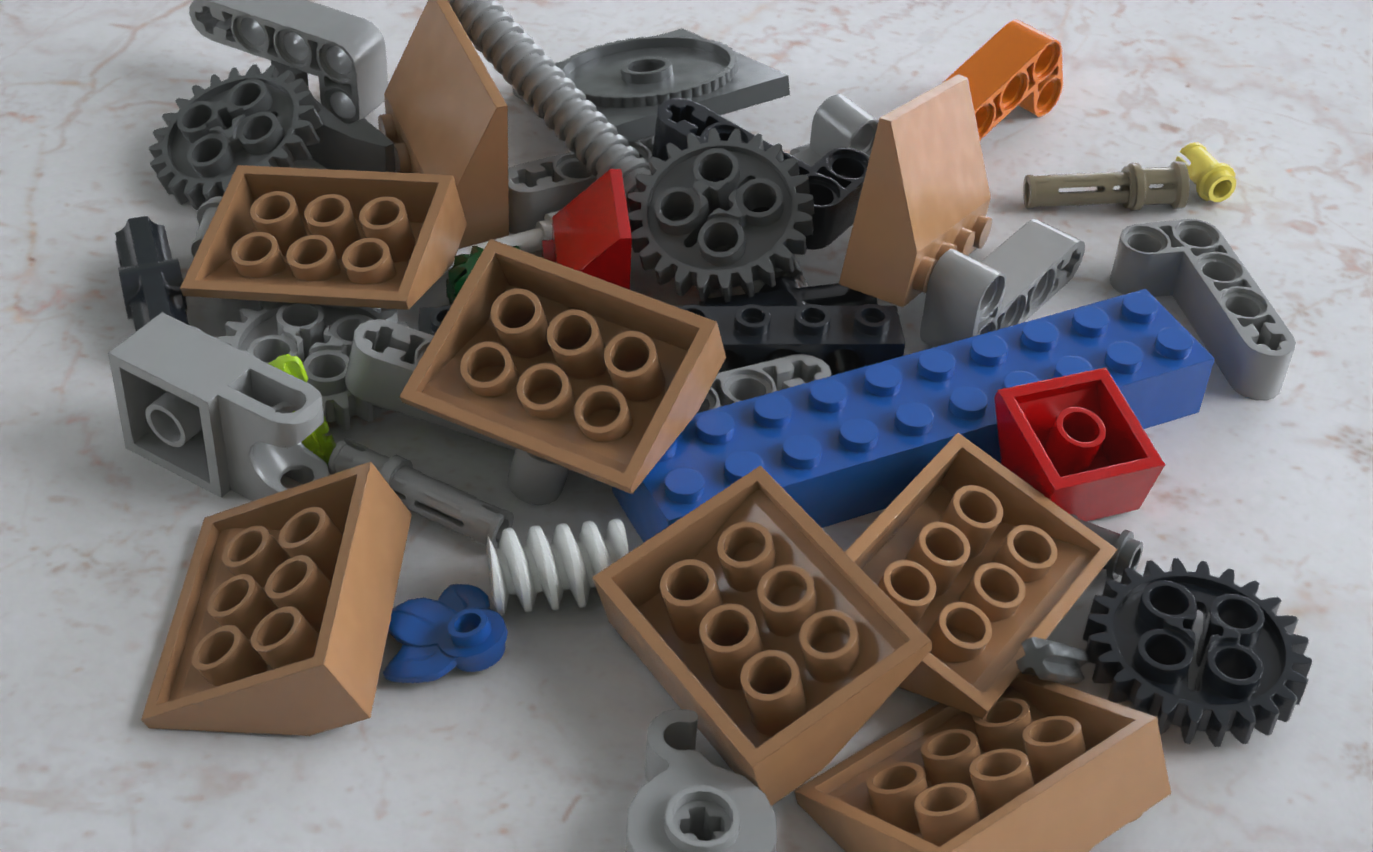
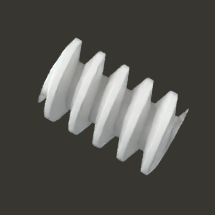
[487,519,629,615]

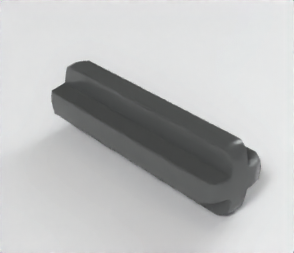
[1016,637,1090,685]

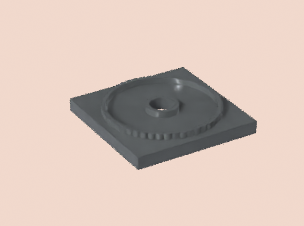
[512,28,790,143]

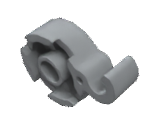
[626,709,777,852]

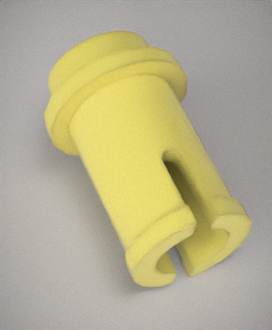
[1176,142,1236,202]

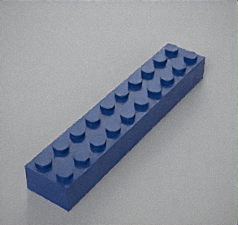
[612,289,1215,543]

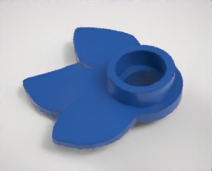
[383,584,508,683]

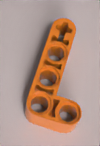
[942,19,1063,140]

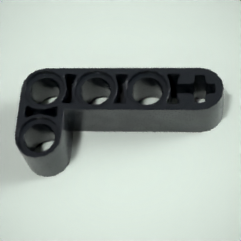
[652,98,870,250]

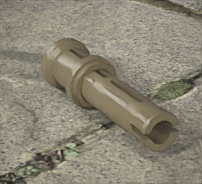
[1023,161,1190,211]

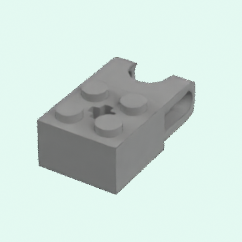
[108,312,329,501]

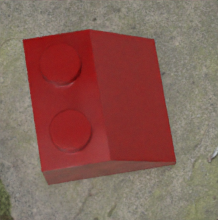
[542,169,632,290]
[994,367,1165,521]

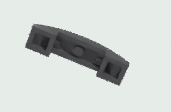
[271,60,396,172]

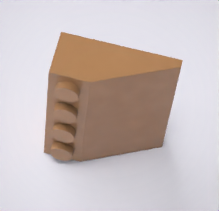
[378,0,509,249]
[839,75,992,307]
[180,165,467,310]
[399,239,726,494]
[845,433,1117,719]
[141,461,412,736]
[592,465,933,806]
[794,672,1171,852]

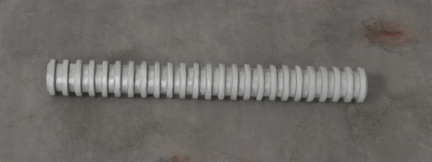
[448,0,728,293]

